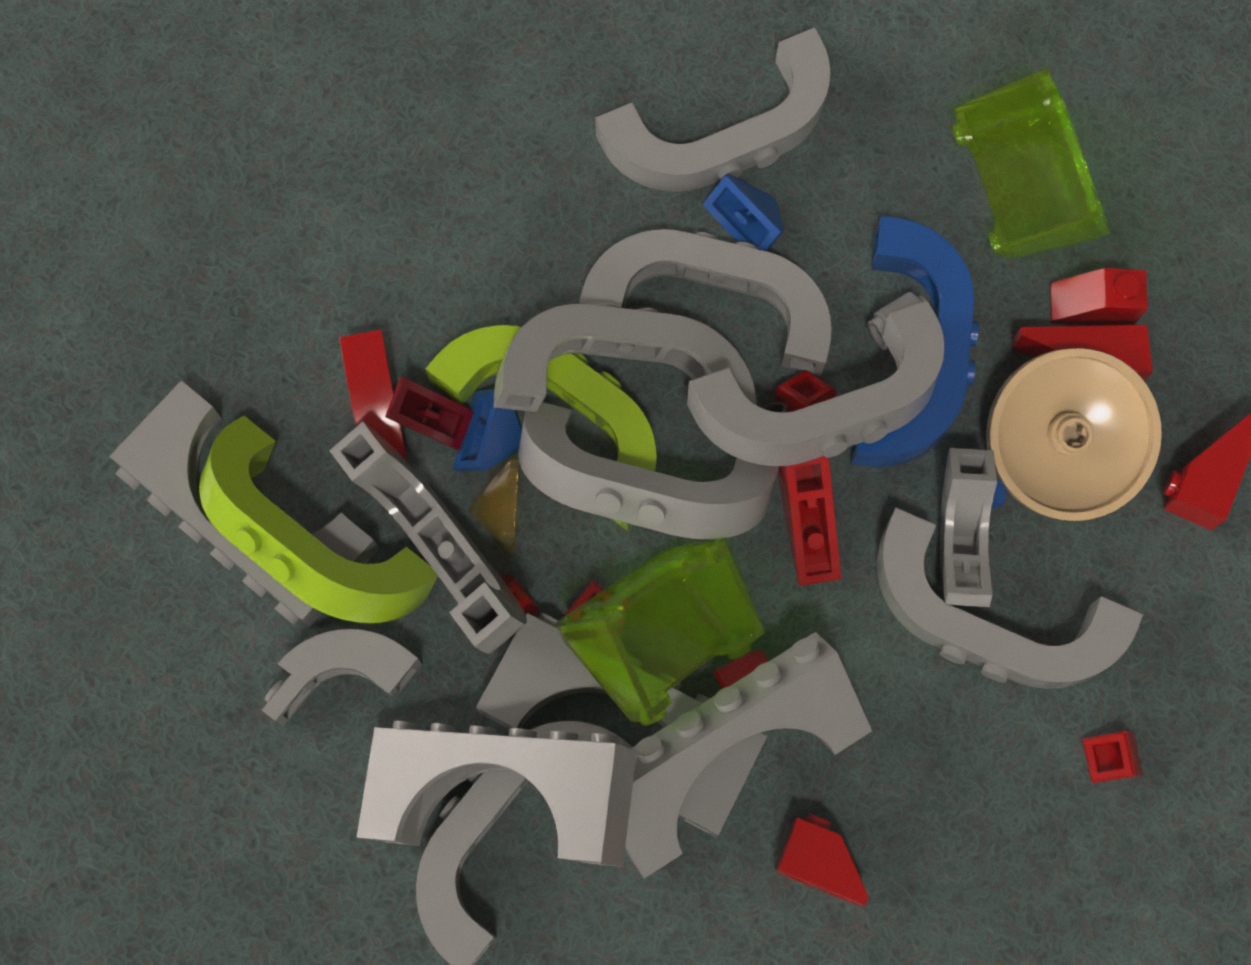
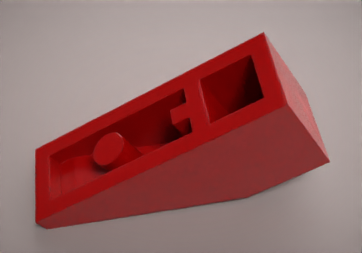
[1011,325,1153,381]
[1163,413,1251,530]
[778,456,842,586]

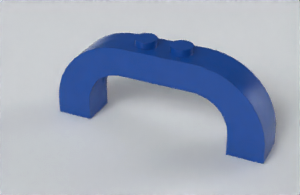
[851,216,979,467]

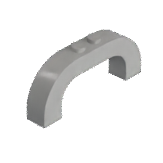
[595,27,830,192]
[579,229,832,376]
[687,301,944,466]
[494,303,756,412]
[518,402,779,539]
[329,422,527,654]
[877,508,1143,689]
[416,721,633,965]

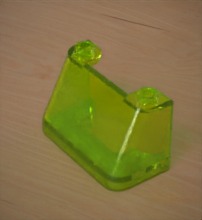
[952,68,1111,260]
[556,538,765,725]

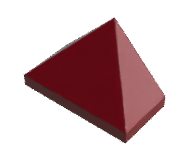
[385,377,474,450]

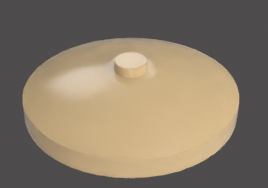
[986,348,1162,521]

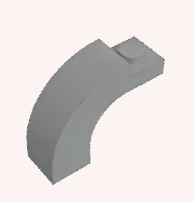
[939,448,997,607]
[262,629,422,726]

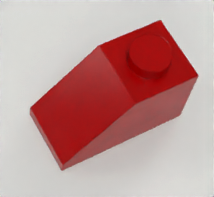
[1050,268,1148,325]
[774,814,869,906]

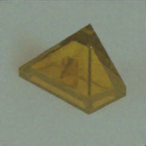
[469,459,520,553]

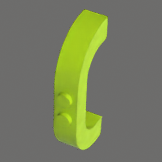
[425,325,657,531]
[199,416,438,623]

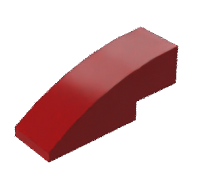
[339,330,408,462]

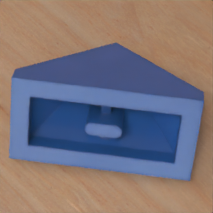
[702,174,784,252]
[453,389,522,472]

